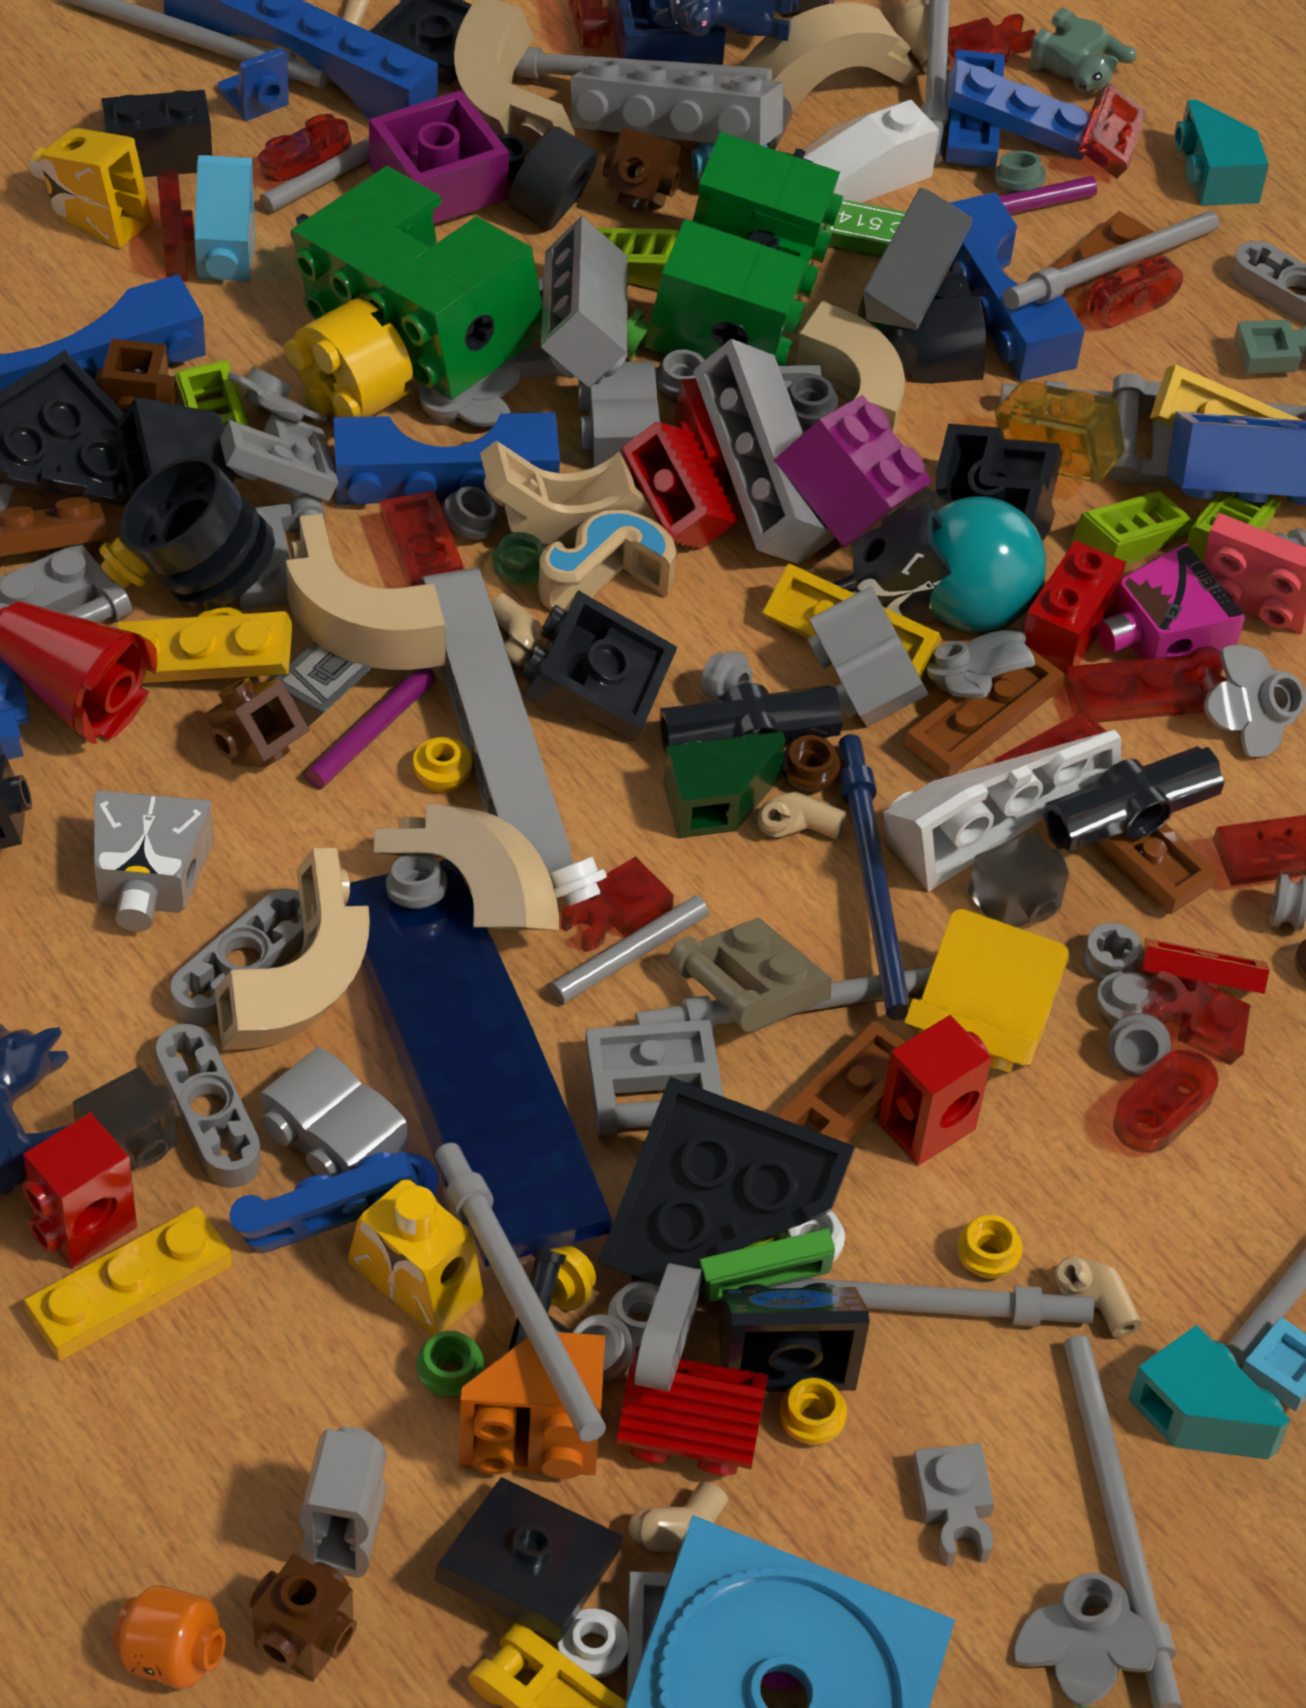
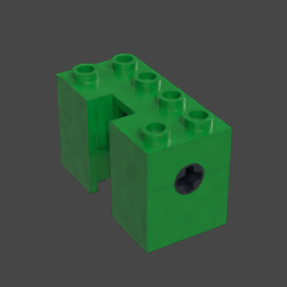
[644,132,843,366]
[290,166,542,400]

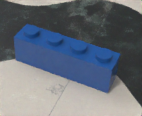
[1166,411,1306,505]

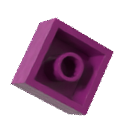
[369,90,509,224]
[774,395,932,548]

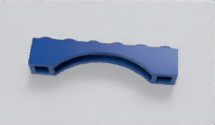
[163,0,438,119]
[0,274,206,391]

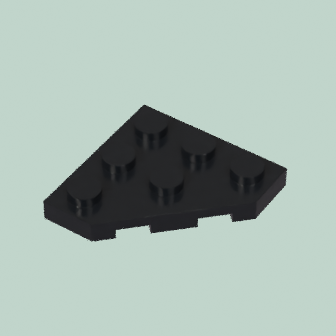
[0,350,130,507]
[598,1077,855,1287]

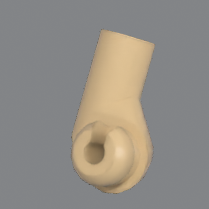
[491,593,542,667]
[757,792,847,839]
[1055,1256,1142,1338]
[629,1481,728,1553]

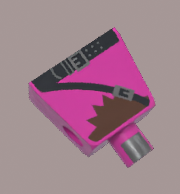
[1096,543,1245,671]

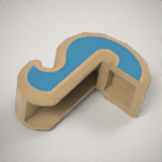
[538,510,676,610]

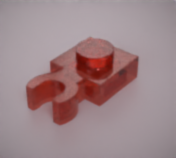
[948,14,1036,63]
[561,856,674,952]
[1142,971,1251,1065]

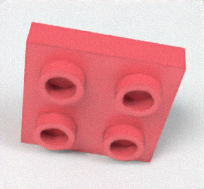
[1203,513,1306,634]

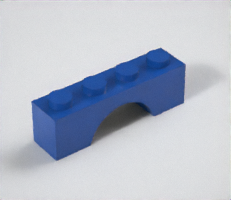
[949,192,1085,382]
[334,412,560,504]

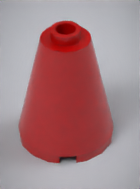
[0,601,158,744]

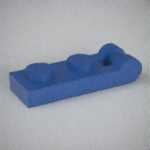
[229,1151,421,1253]

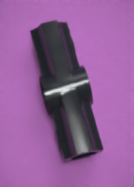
[659,683,842,756]
[1043,746,1225,852]

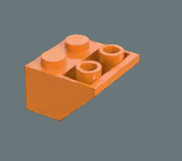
[459,1332,605,1479]

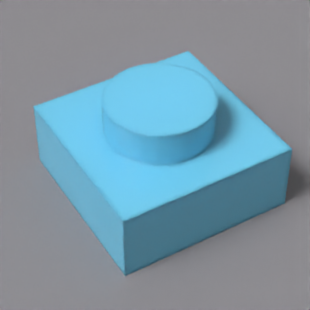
[1242,1317,1306,1412]

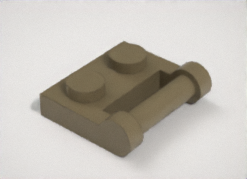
[668,917,832,1032]

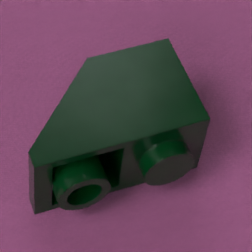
[663,732,785,839]

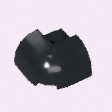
[858,275,986,384]
[936,423,1063,540]

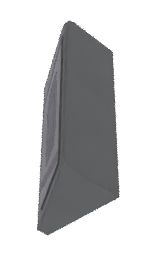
[272,642,373,727]

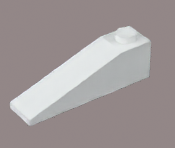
[804,100,939,203]
[883,730,1122,892]

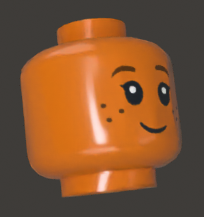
[113,1585,226,1689]

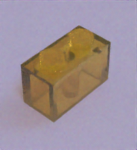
[994,380,1125,484]

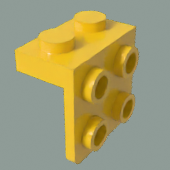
[904,909,1069,1073]

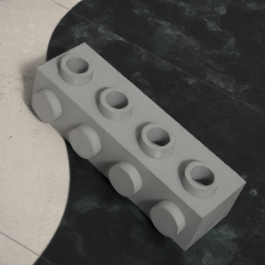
[571,59,783,146]
[541,216,628,388]
[693,339,836,564]

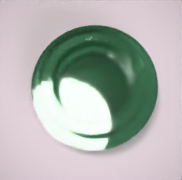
[492,532,545,585]

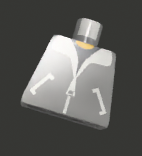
[94,790,214,932]

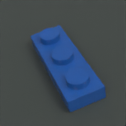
[945,49,1005,168]
[946,59,1092,160]

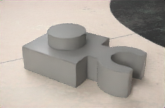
[912,1444,994,1566]

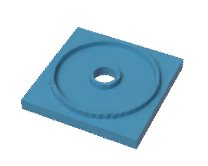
[624,1515,955,1708]

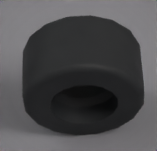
[508,126,598,230]

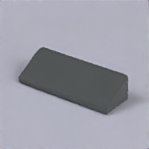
[864,188,973,330]

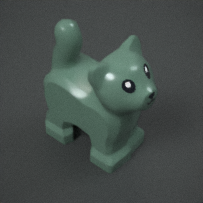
[1030,7,1137,96]

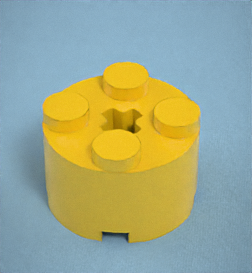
[284,298,413,421]

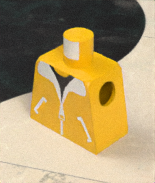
[30,128,153,249]
[348,1179,483,1336]

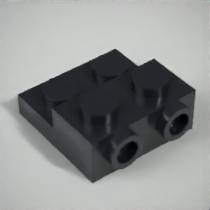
[520,590,678,741]

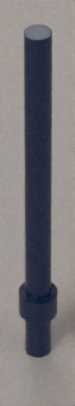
[838,734,910,1020]

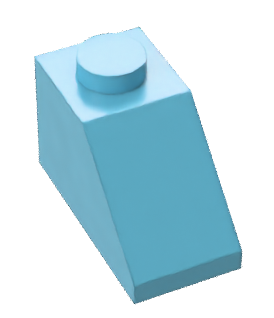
[194,155,256,281]

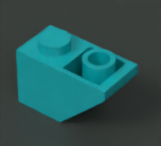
[1174,99,1269,206]
[1128,1325,1291,1459]

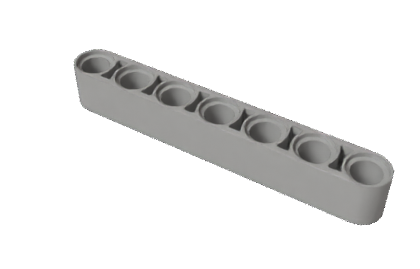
[420,567,573,874]

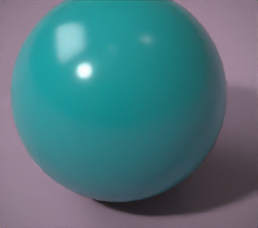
[930,497,1046,633]

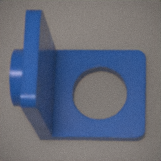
[218,48,289,122]

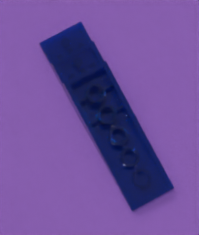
[345,859,612,1267]

